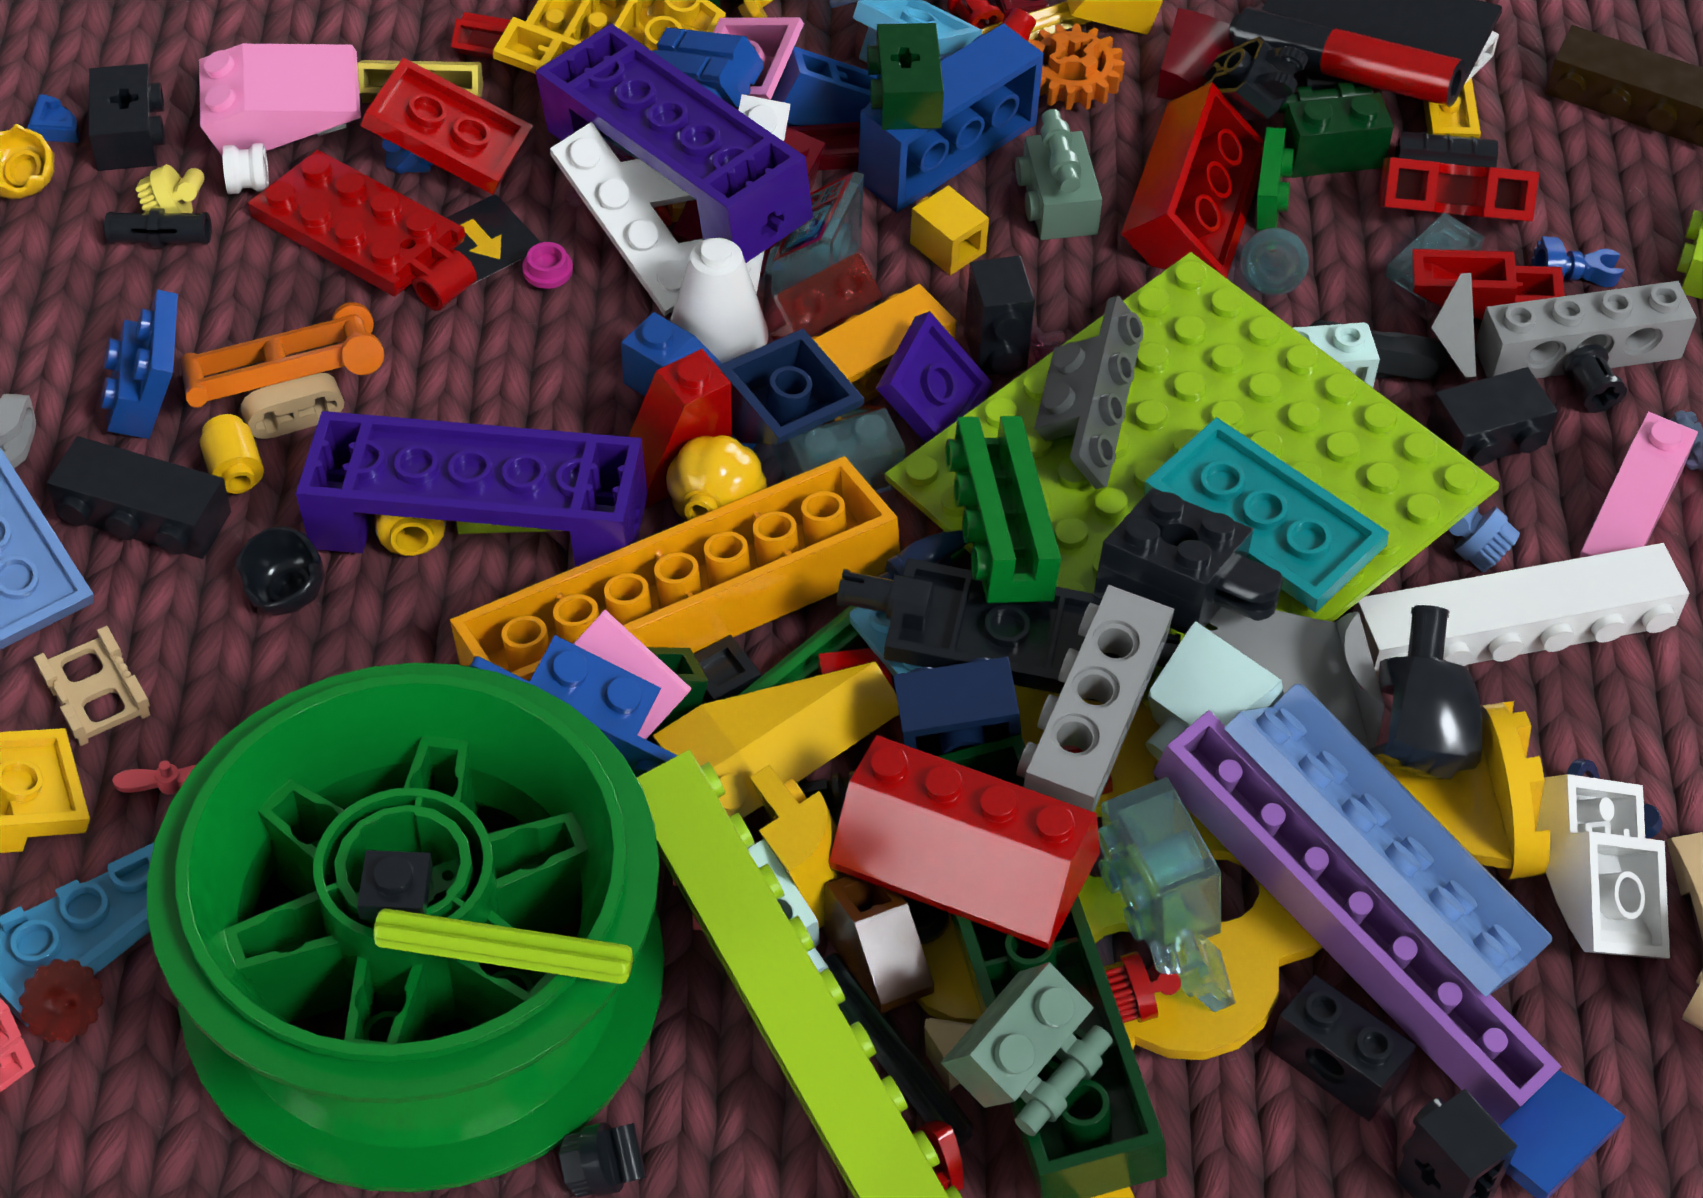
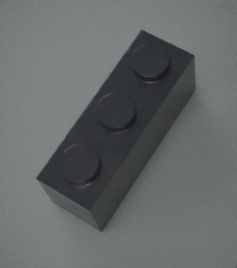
[47,436,231,559]

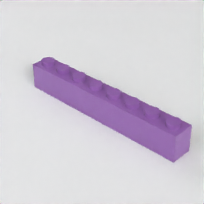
[1153,710,1562,1125]

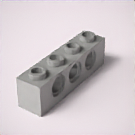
[1475,281,1697,379]
[1016,585,1174,812]

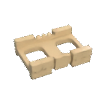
[33,626,150,746]

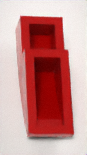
[1412,249,1565,320]

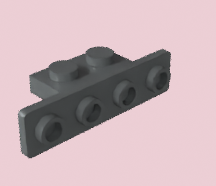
[1034,296,1143,489]

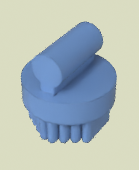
[1449,506,1520,572]

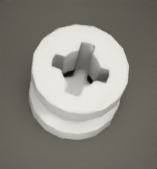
[222,143,269,194]

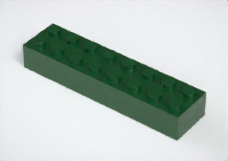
[937,734,1167,1198]

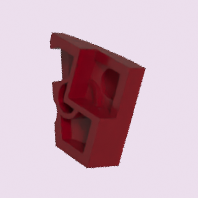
[1157,8,1234,100]

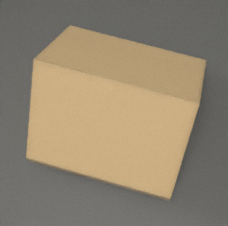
[924,1018,973,1091]

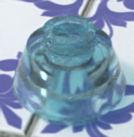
[1240,228,1309,296]

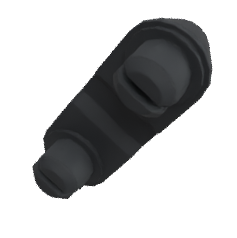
[1309,319,1448,380]

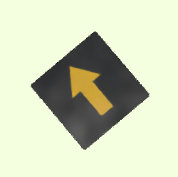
[447,194,541,284]

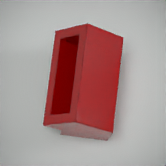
[451,12,511,60]

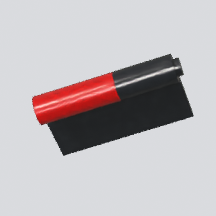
[1229,0,1502,107]

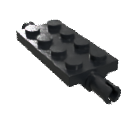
[837,558,1181,702]

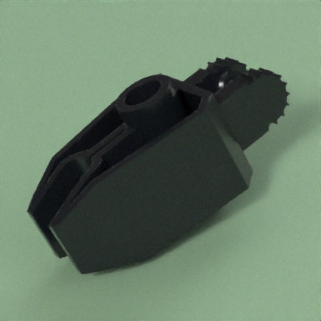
[1201,36,1308,120]

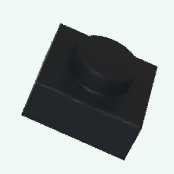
[694,635,761,703]
[357,850,433,920]

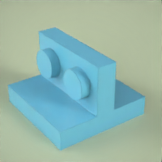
[853,0,983,62]

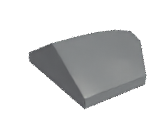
[1431,273,1476,380]

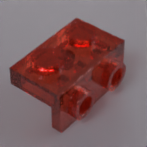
[770,253,883,341]

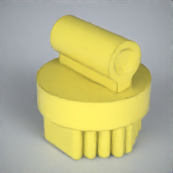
[135,164,204,213]

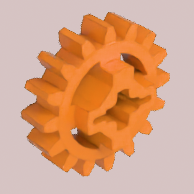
[1028,24,1125,110]

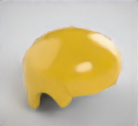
[0,124,54,199]

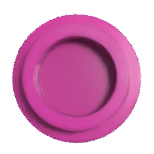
[522,242,573,289]

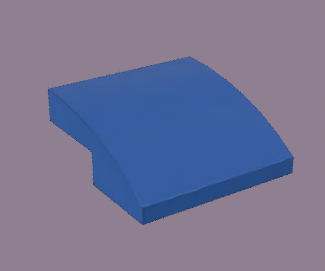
[1499,1070,1626,1198]

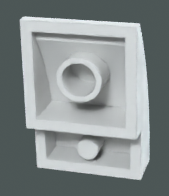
[1536,774,1670,959]

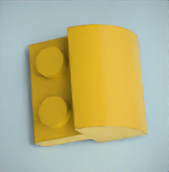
[750,764,849,928]

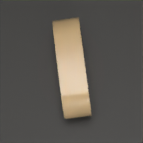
[241,373,344,439]

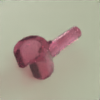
[1031,322,1066,363]

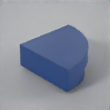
[27,94,80,143]

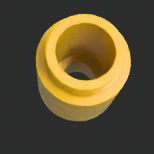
[200,414,264,494]

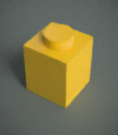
[910,185,989,276]

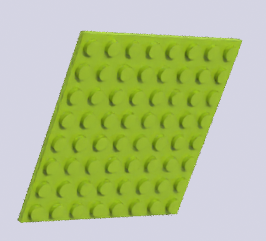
[885,252,1499,708]

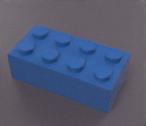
[858,23,1044,213]

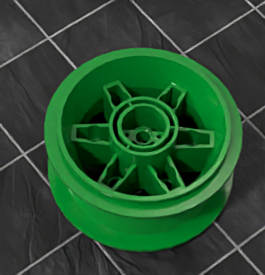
[147,663,664,1192]

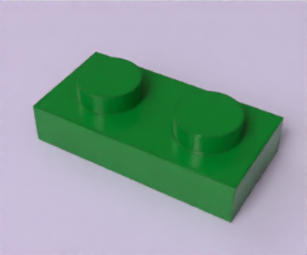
[1257,127,1294,231]

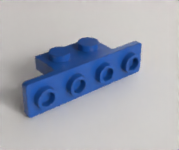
[469,635,678,778]

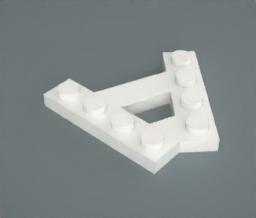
[550,94,791,316]

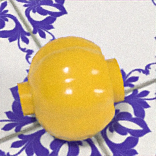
[666,435,767,521]

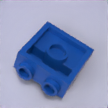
[100,290,178,439]

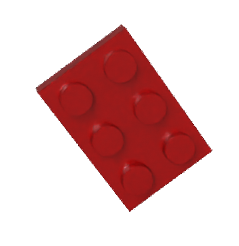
[361,57,533,195]

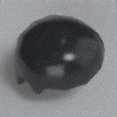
[236,525,325,616]

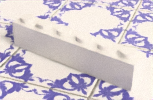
[1353,543,1690,681]

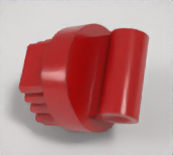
[1103,951,1181,1023]

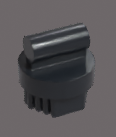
[558,1122,646,1197]

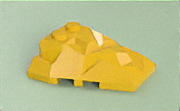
[493,0,726,74]

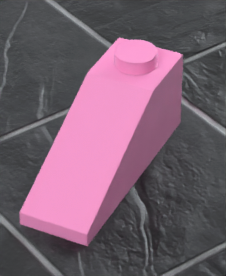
[1579,411,1698,558]

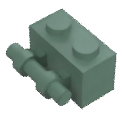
[1015,109,1102,240]
[940,962,1113,1136]

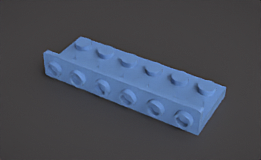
[1224,684,1552,997]

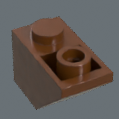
[824,875,934,1013]

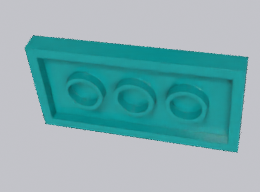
[1144,417,1389,613]

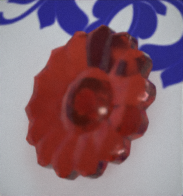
[18,958,103,1043]

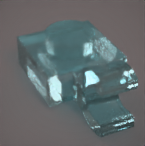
[1149,928,1236,1012]

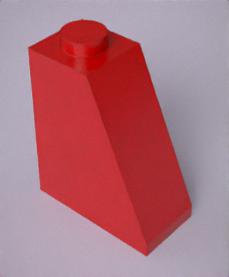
[628,349,732,508]

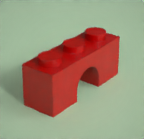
[1378,157,1539,222]

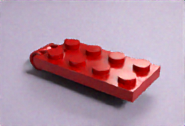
[247,149,477,311]

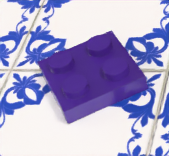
[876,311,992,443]

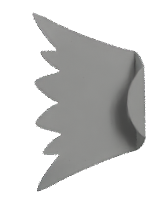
[1208,607,1385,752]

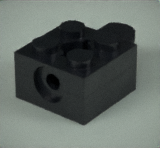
[1093,488,1283,635]

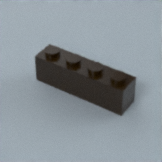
[1545,25,1703,147]

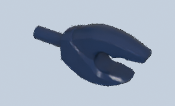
[877,530,968,580]

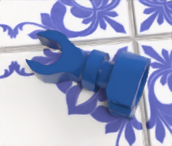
[1531,236,1625,287]

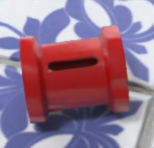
[947,0,1004,29]

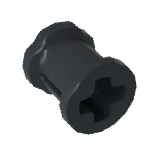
[1563,344,1627,413]

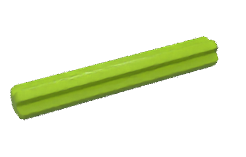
[373,908,633,984]

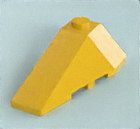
[652,661,899,819]

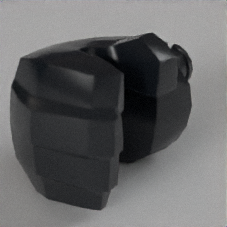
[1370,605,1482,779]

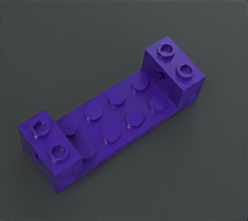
[535,23,813,263]
[296,411,648,567]

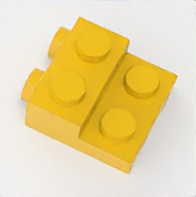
[0,728,90,853]

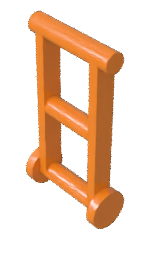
[180,302,384,407]

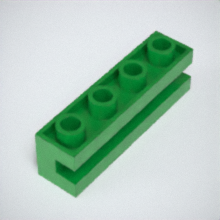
[945,416,1061,603]

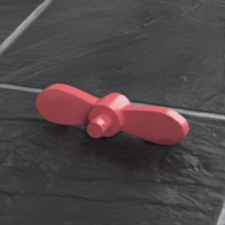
[112,760,196,795]

